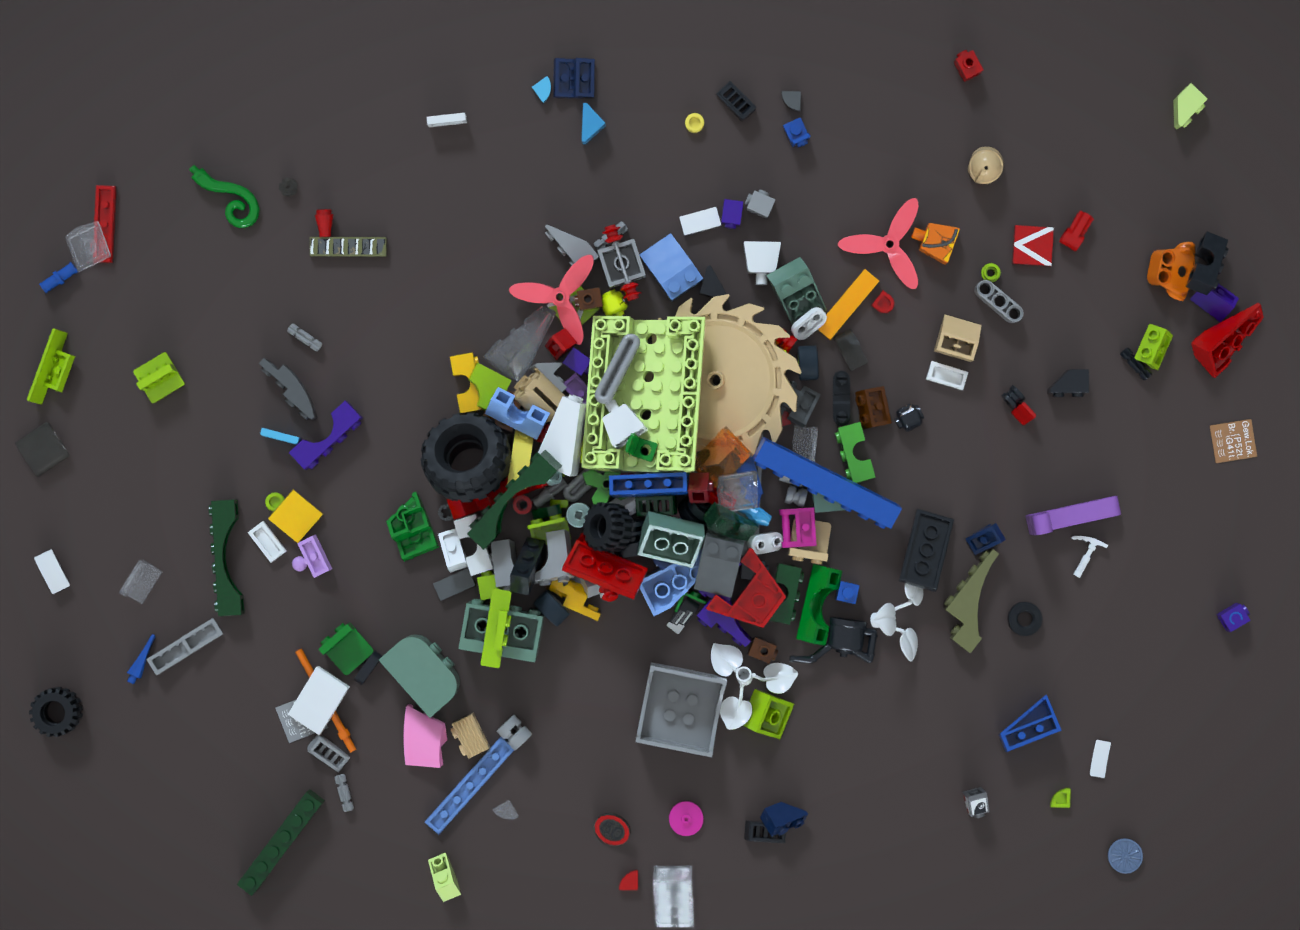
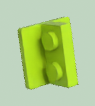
[133,352,185,403]

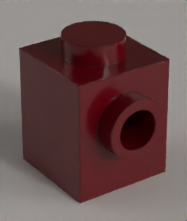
[688,472,714,503]

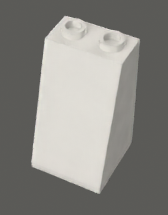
[538,394,586,477]

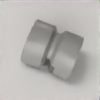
[496,715,532,751]

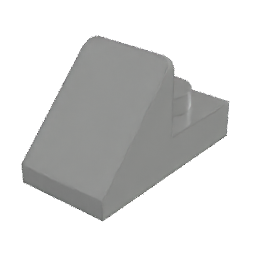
[529,363,567,392]

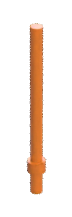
[295,648,356,753]

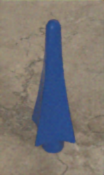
[127,634,155,684]

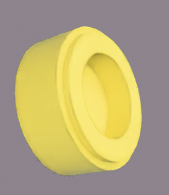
[685,113,704,133]

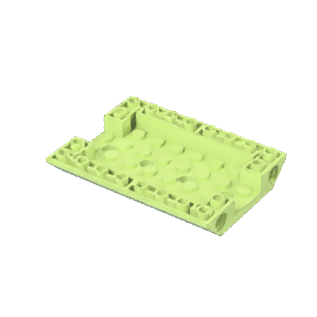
[581,316,706,473]

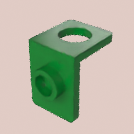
[625,433,658,462]
[674,590,707,613]

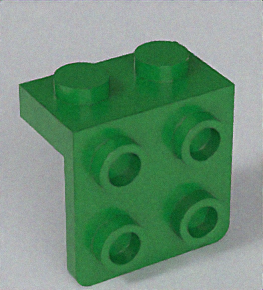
[318,623,374,675]

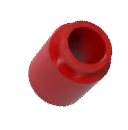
[513,495,533,515]

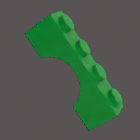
[796,564,842,646]

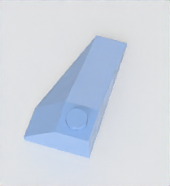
[640,548,703,616]

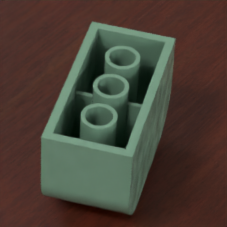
[379,635,460,718]

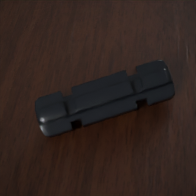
[1120,347,1152,380]

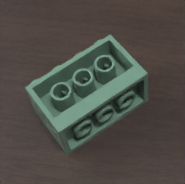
[458,599,545,663]

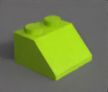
[743,689,794,739]

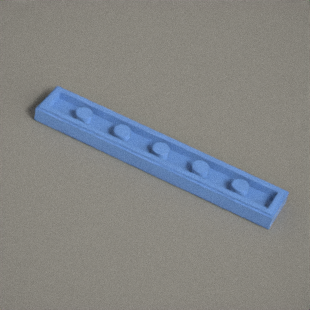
[425,736,514,835]

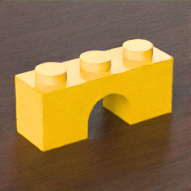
[450,353,483,414]

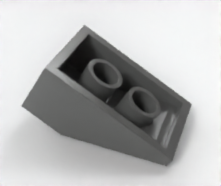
[694,533,745,598]

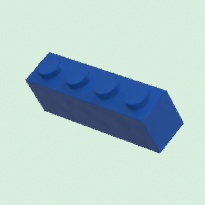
[609,472,689,498]

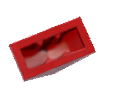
[545,328,577,361]

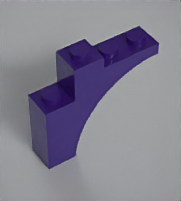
[697,559,752,647]

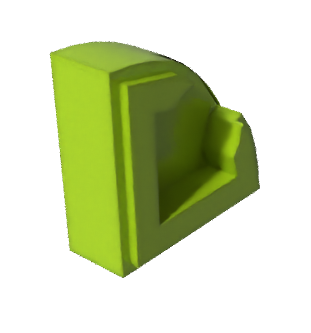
[550,499,569,508]
[1050,788,1071,808]

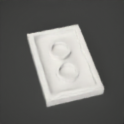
[288,666,350,735]

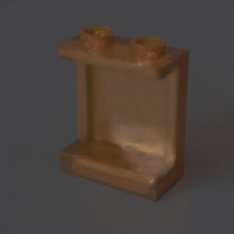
[695,427,753,488]

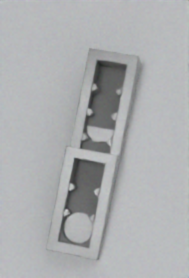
[146,618,223,676]

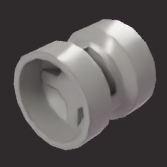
[784,485,808,508]

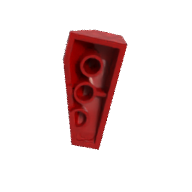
[1191,303,1264,378]

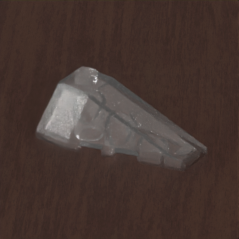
[483,305,556,382]

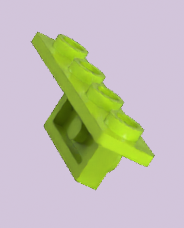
[27,328,75,405]
[481,588,512,668]

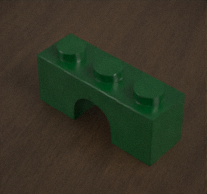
[769,563,804,625]

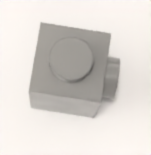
[745,189,776,219]

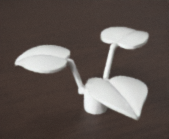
[870,583,923,661]
[711,643,798,730]

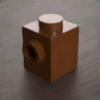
[574,287,603,311]
[747,636,778,664]

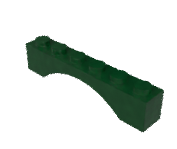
[467,450,562,550]
[209,499,245,616]
[237,789,325,896]

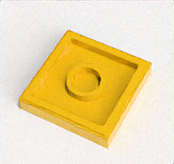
[268,489,323,543]

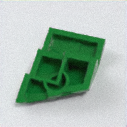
[386,492,439,562]

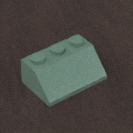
[637,511,705,568]

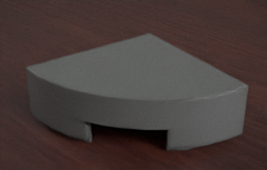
[781,91,801,112]

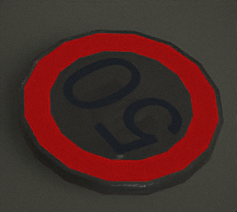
[594,813,631,846]

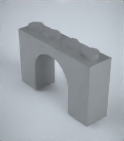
[491,529,575,591]

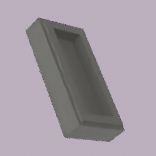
[433,568,476,601]

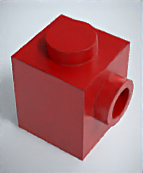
[954,50,983,82]

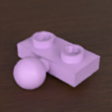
[292,535,332,578]

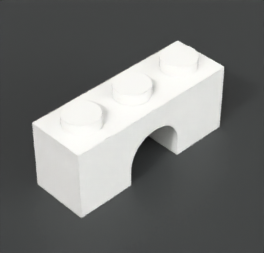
[454,514,494,576]

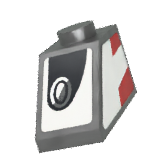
[962,787,990,818]

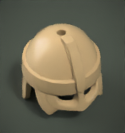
[968,147,1004,184]

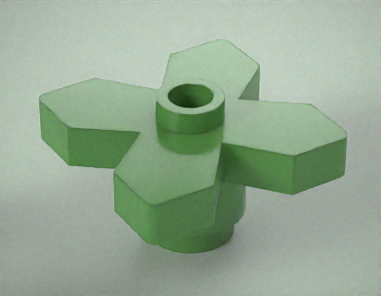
[583,470,629,505]

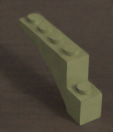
[944,548,999,653]

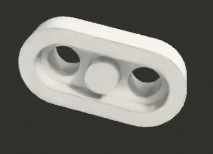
[791,307,827,340]
[747,531,783,554]

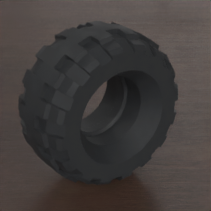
[420,412,511,502]

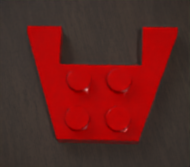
[706,548,786,628]

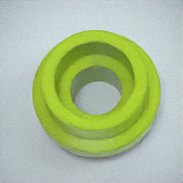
[981,263,1001,282]

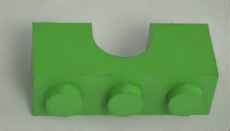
[835,422,876,483]

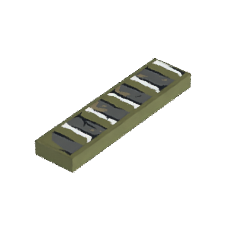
[310,237,387,257]

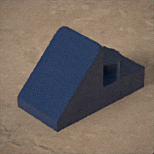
[966,523,1006,555]

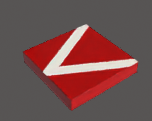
[1012,225,1054,266]

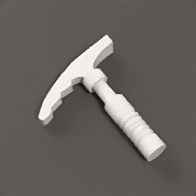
[1071,536,1108,578]

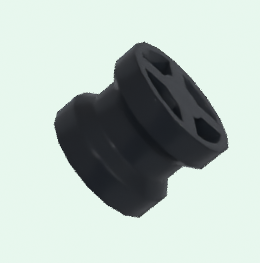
[1001,385,1025,409]

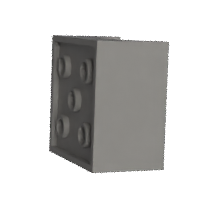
[636,662,727,757]

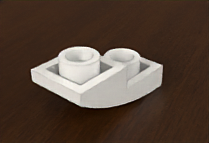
[34,549,70,594]

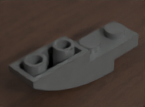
[259,358,317,420]

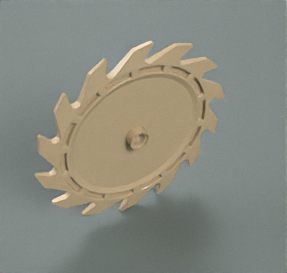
[645,294,802,466]

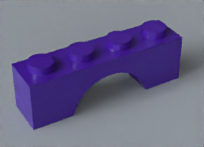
[289,400,363,470]

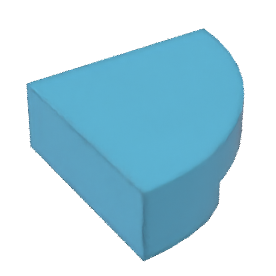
[532,76,551,103]

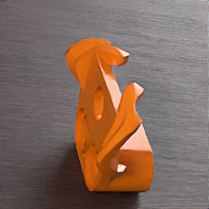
[1147,242,1195,301]

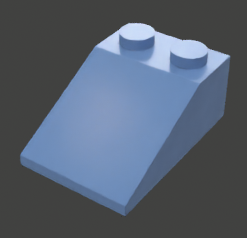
[639,233,703,302]

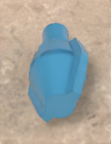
[738,504,772,526]

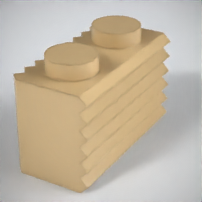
[450,712,490,759]

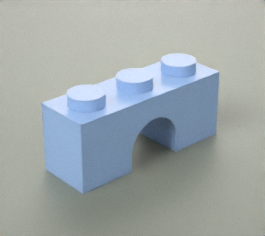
[485,387,550,440]

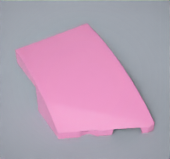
[404,704,447,768]

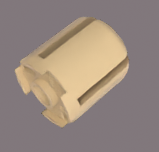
[514,368,565,423]

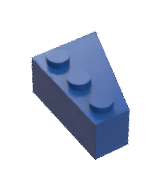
[998,694,1062,752]

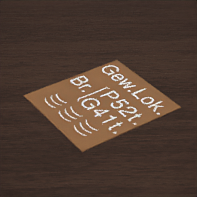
[1210,419,1257,463]

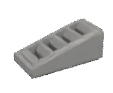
[307,734,350,773]

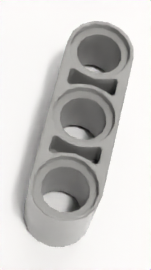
[974,280,1024,323]

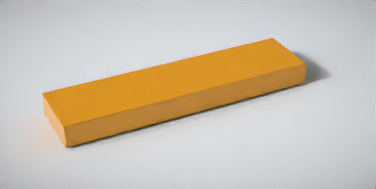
[817,269,879,340]

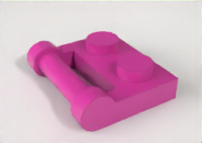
[779,507,817,548]

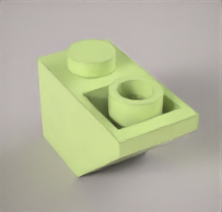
[1173,83,1207,129]
[428,853,461,902]

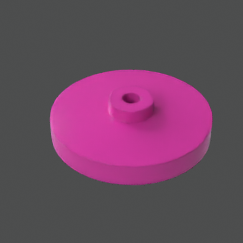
[669,801,703,836]

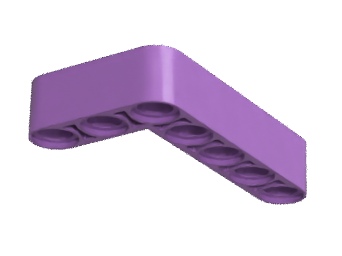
[1026,496,1121,535]

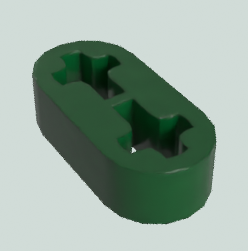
[531,504,562,520]

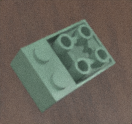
[766,257,827,325]

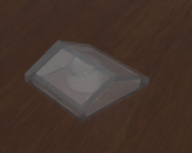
[65,221,111,272]
[717,471,758,513]

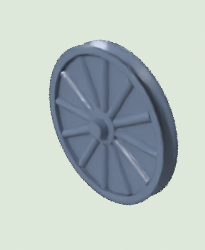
[1108,838,1143,874]

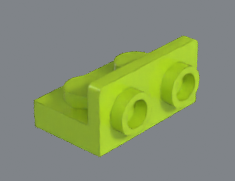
[1135,324,1173,370]

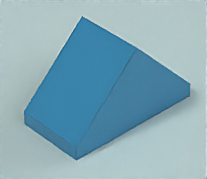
[582,103,606,144]

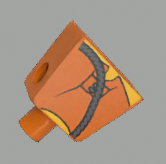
[911,223,960,265]

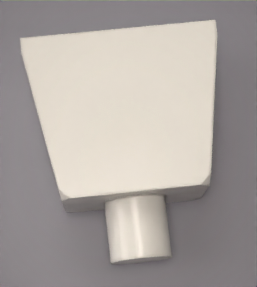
[743,241,781,285]
[602,400,648,449]

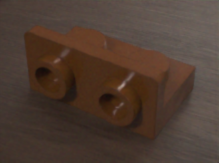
[855,386,892,429]

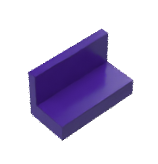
[1190,283,1239,322]

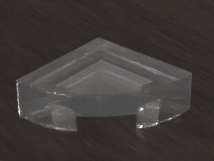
[492,800,519,820]

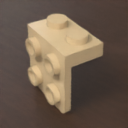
[788,518,831,564]

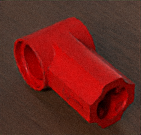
[1059,210,1094,252]

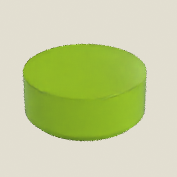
[265,492,285,512]

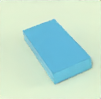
[260,428,302,445]

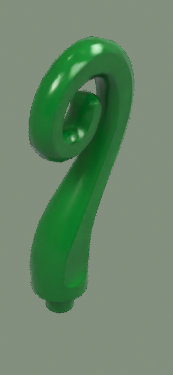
[189,165,260,228]

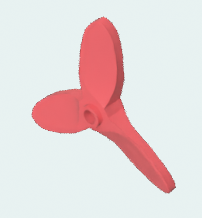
[838,198,919,289]
[509,255,594,345]

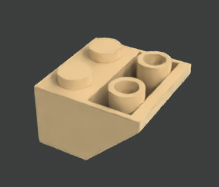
[934,314,981,362]

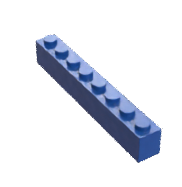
[753,437,902,529]

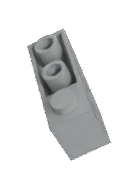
[545,225,599,266]

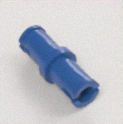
[39,262,78,294]

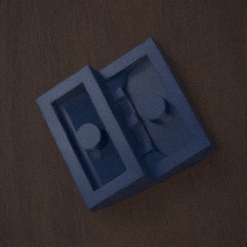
[553,58,595,98]

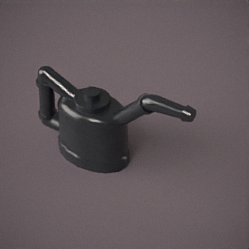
[789,617,878,664]

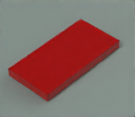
[562,540,648,600]

